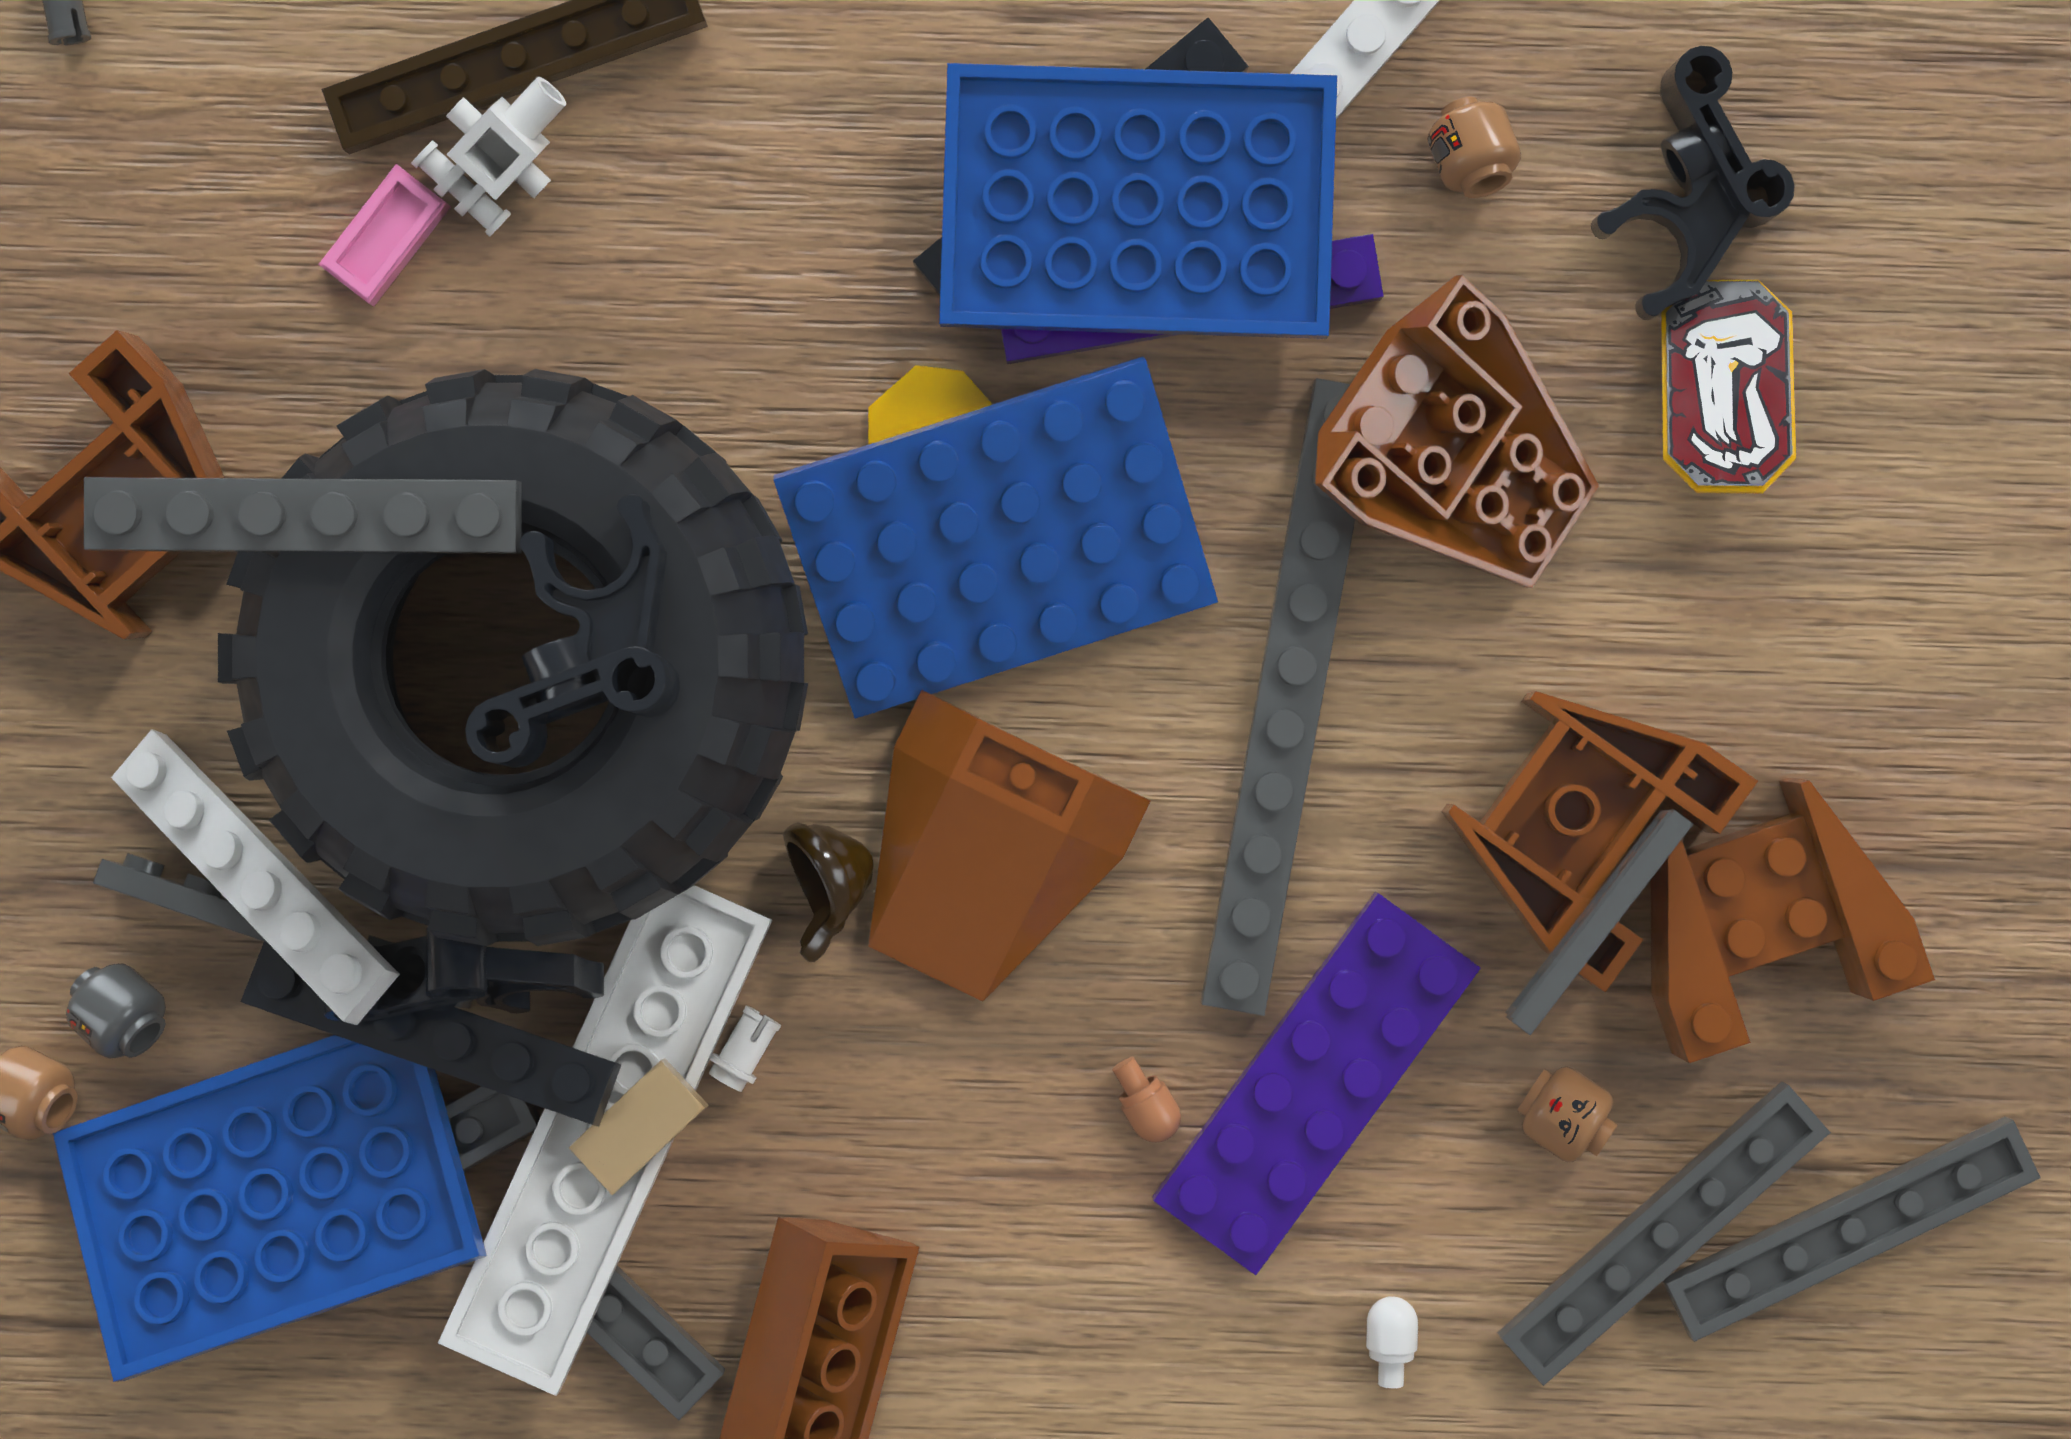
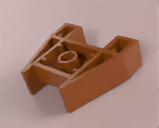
[0,330,225,640]
[1441,691,1758,992]
[1651,778,1935,1063]

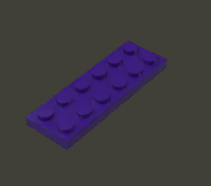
[1152,891,1481,1275]

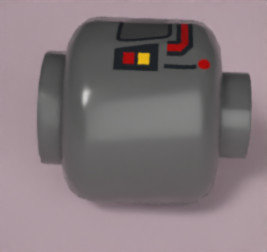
[66,963,166,1059]

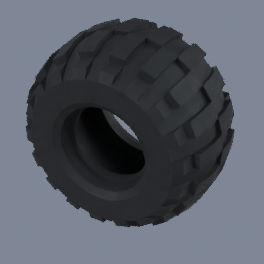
[218,369,808,946]

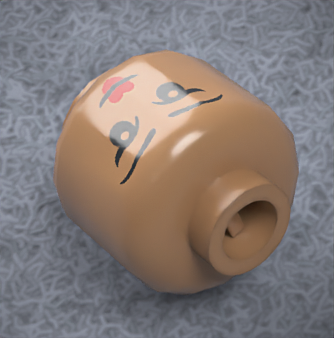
[1517,1066,1618,1163]

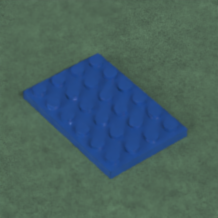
[939,63,1337,339]
[773,357,1218,719]
[53,1035,487,1382]

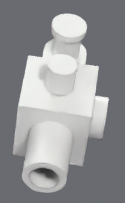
[411,77,566,237]

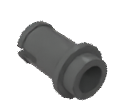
[42,0,92,45]

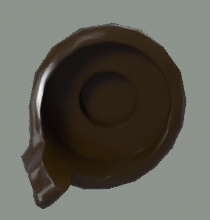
[783,822,874,962]

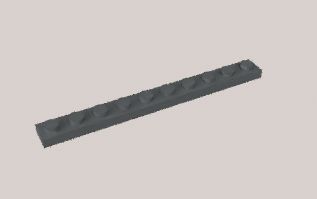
[1201,378,1355,1016]

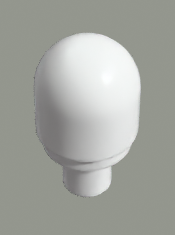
[1366,1297,1418,1388]

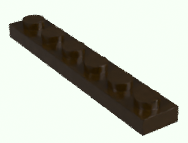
[321,0,708,155]

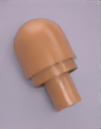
[1112,1056,1181,1143]

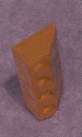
[719,1217,919,1439]

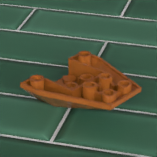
[1315,275,1599,588]
[868,690,1151,1002]

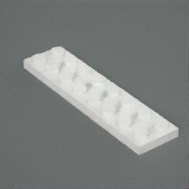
[438,885,773,1396]

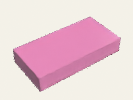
[318,164,451,306]

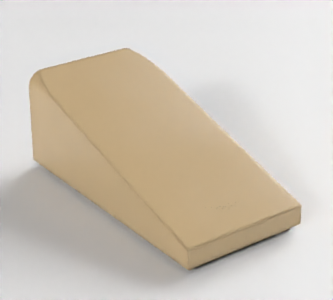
[569,1058,709,1195]

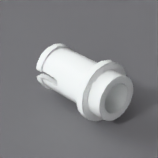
[709,1005,781,1092]

